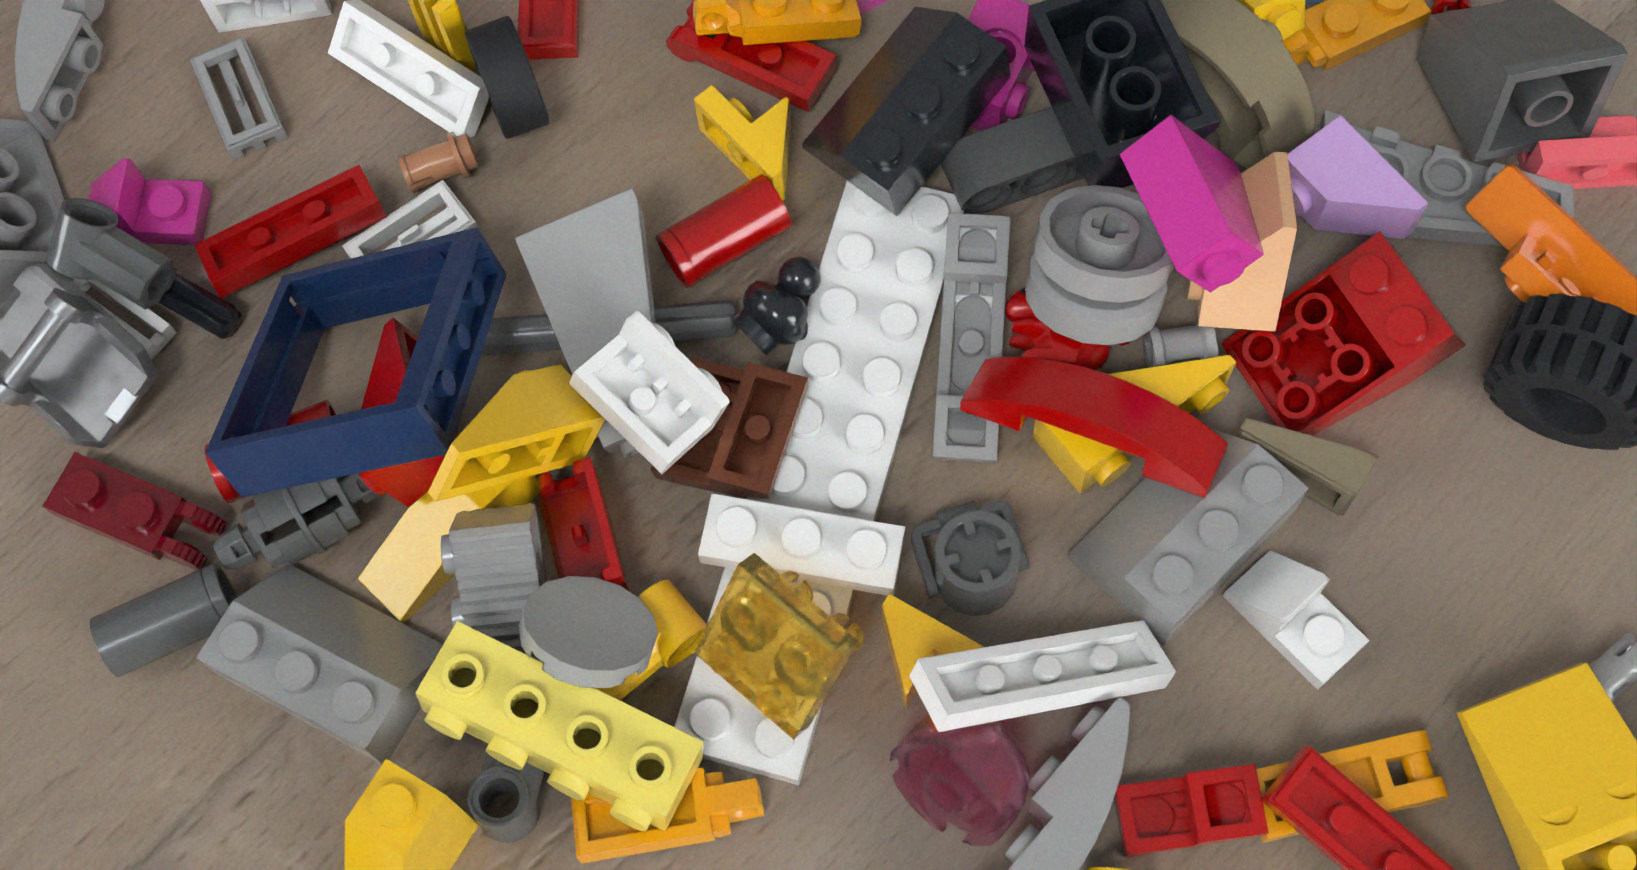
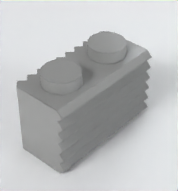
[440,503,547,650]

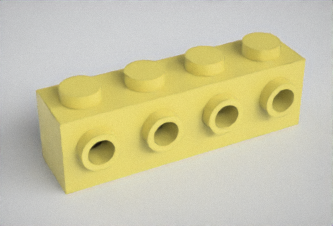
[415,621,704,832]

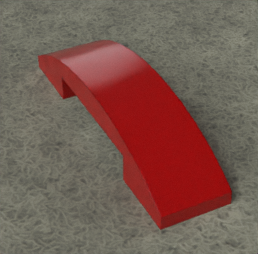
[960,357,1228,498]

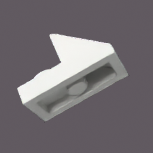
[1222,550,1370,690]

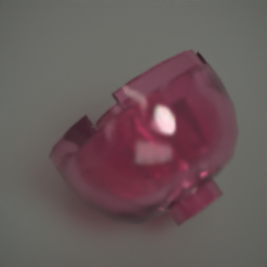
[890,715,1030,846]

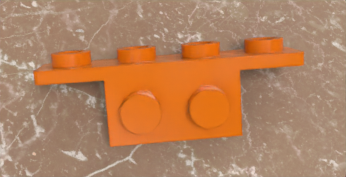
[1465,164,1637,316]

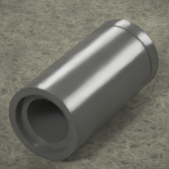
[90,563,237,677]

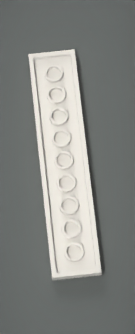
[675,181,965,785]

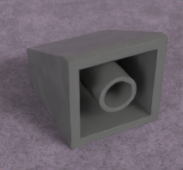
[1416,0,1628,162]

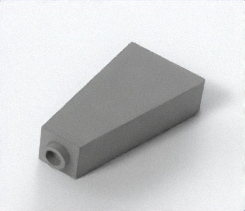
[515,188,656,458]

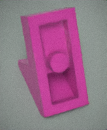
[88,158,211,245]

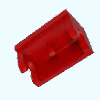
[538,457,630,592]

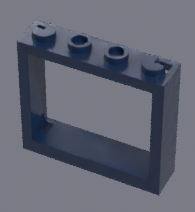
[205,227,507,497]

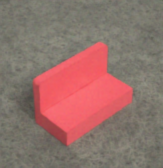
[1517,115,1637,189]

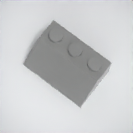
[0,118,65,303]
[1068,428,1309,645]
[196,563,443,764]

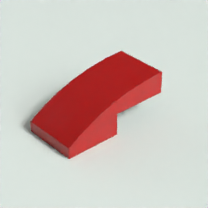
[1114,764,1269,857]

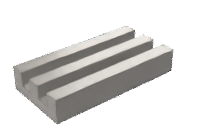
[190,37,288,160]

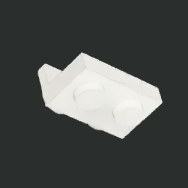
[569,311,729,474]

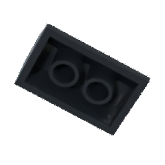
[1024,0,1220,188]
[802,6,1011,216]

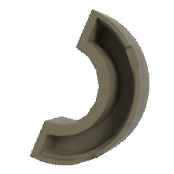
[1161,0,1316,173]

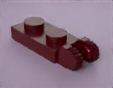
[42,452,228,570]

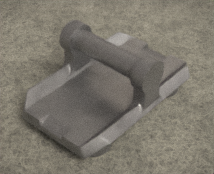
[0,263,158,448]

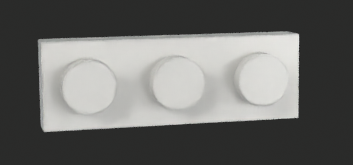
[328,0,489,138]
[698,494,905,596]

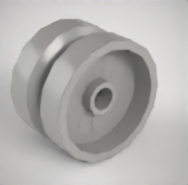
[1026,185,1174,345]

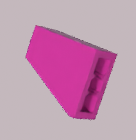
[1120,115,1264,293]

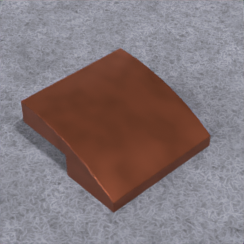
[651,356,809,498]

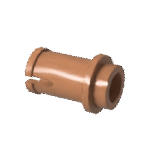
[398,131,480,193]

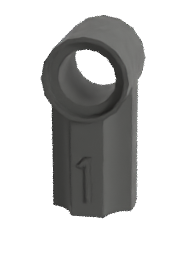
[46,198,177,309]
[467,753,545,843]

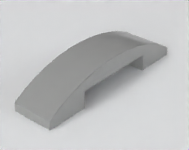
[932,213,1011,463]

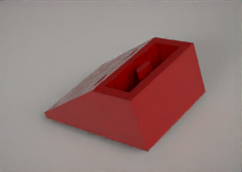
[1221,231,1466,436]

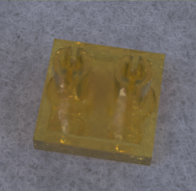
[694,553,864,740]

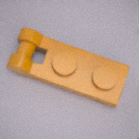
[1256,730,1449,843]

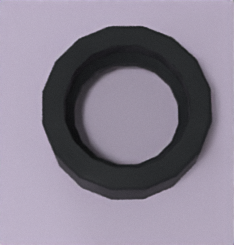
[465,16,549,139]

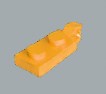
[693,0,862,45]
[1283,0,1432,71]
[571,767,764,864]

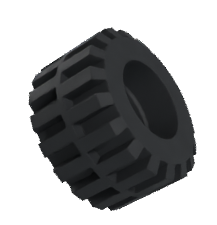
[1483,294,1637,450]

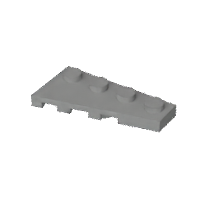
[1320,110,1574,246]

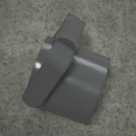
[910,501,1029,616]

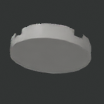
[519,576,658,688]

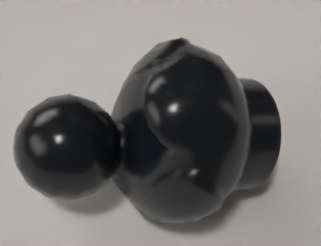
[732,257,821,356]

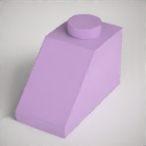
[1287,115,1428,239]

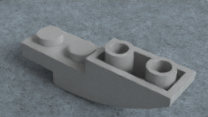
[15,0,105,142]
[1004,696,1130,870]

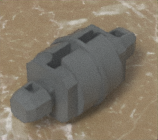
[213,473,379,569]

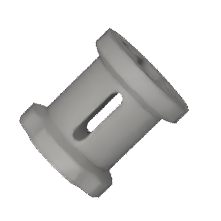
[1143,320,1218,368]

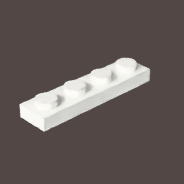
[909,620,1176,732]

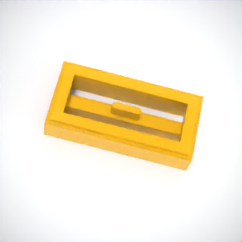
[407,0,477,71]

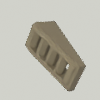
[1236,418,1379,516]

